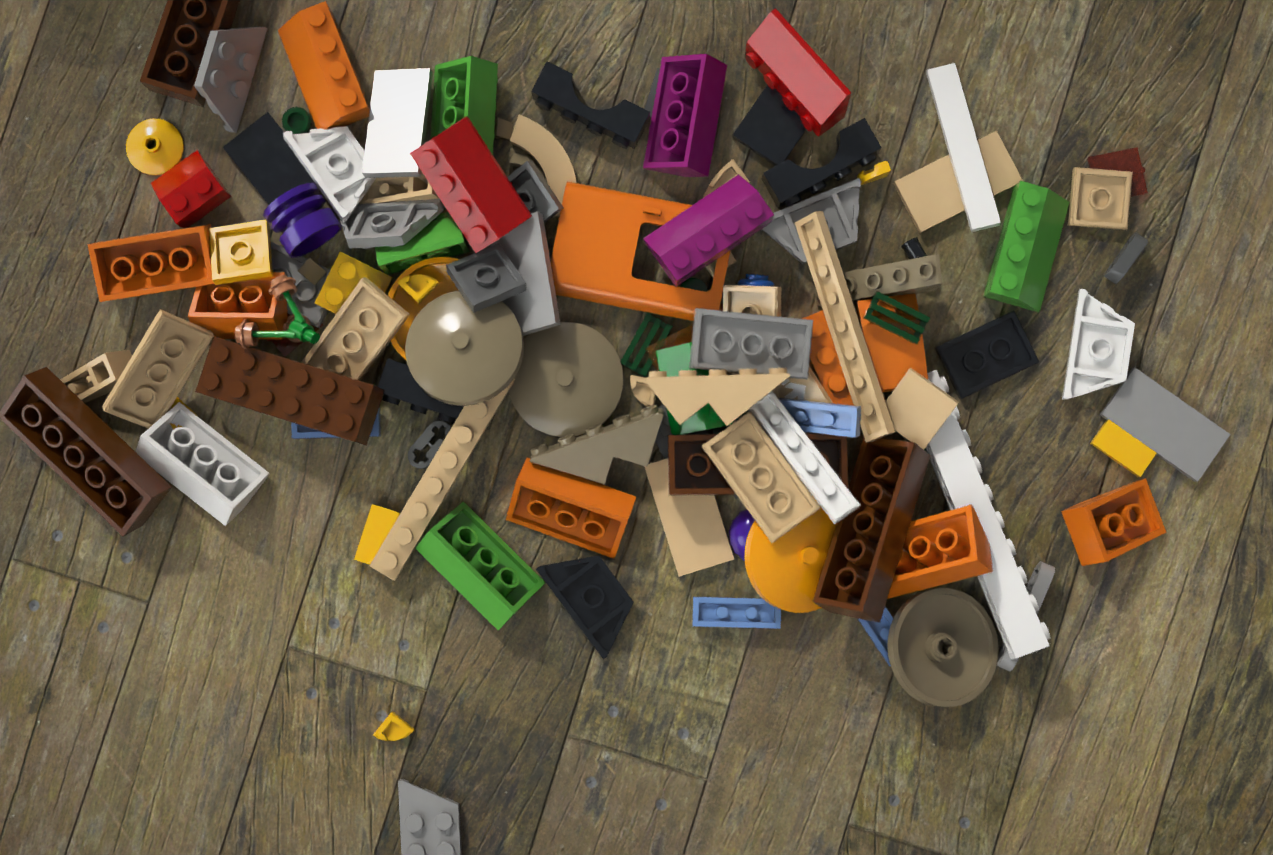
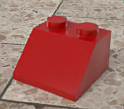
[151,150,232,228]

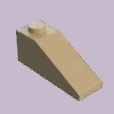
[359,171,445,207]
[60,350,132,403]

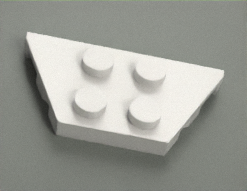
[283,126,376,223]
[1062,289,1135,400]

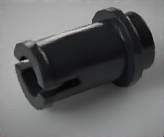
[901,237,927,259]

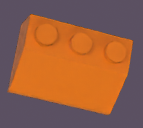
[187,272,288,340]

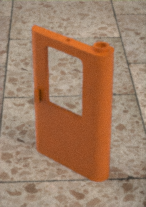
[551,181,730,321]

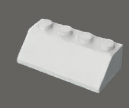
[135,402,270,526]

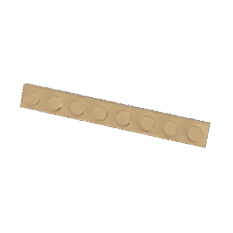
[795,211,895,442]
[369,379,516,581]

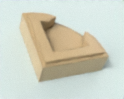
[630,375,656,407]

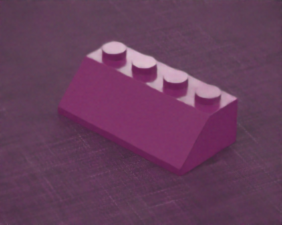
[643,54,727,177]
[643,174,774,287]

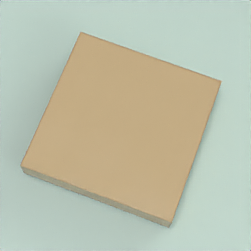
[1068,167,1133,230]
[885,368,959,450]

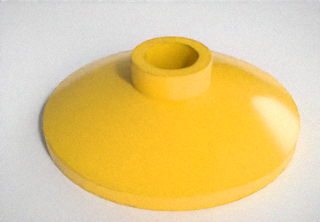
[126,119,184,176]

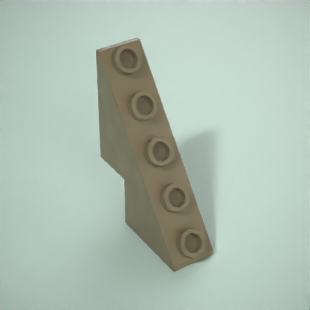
[814,254,942,307]
[530,405,664,484]

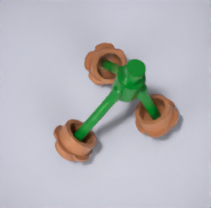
[235,275,320,349]

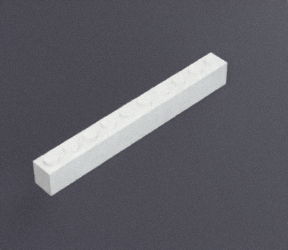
[926,370,1050,659]

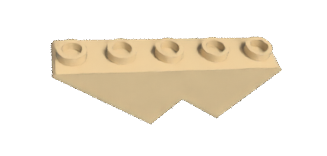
[645,368,790,426]

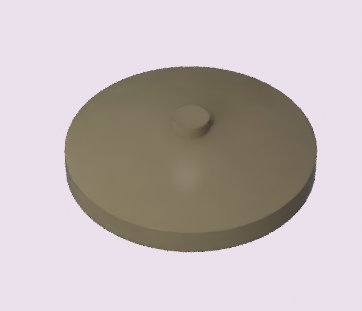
[405,290,524,406]
[509,322,623,438]
[887,588,998,707]

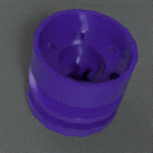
[263,183,342,258]

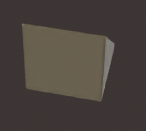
[494,118,514,140]
[509,152,531,175]
[298,257,326,285]

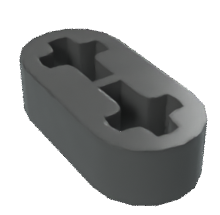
[1104,232,1148,284]
[408,420,452,469]

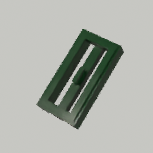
[863,291,930,345]
[620,312,673,377]

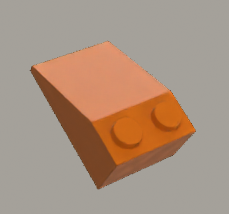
[856,293,928,393]
[1061,478,1167,566]

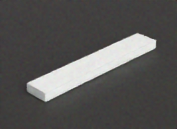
[926,63,1001,232]
[748,391,860,524]

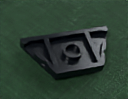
[536,555,634,659]

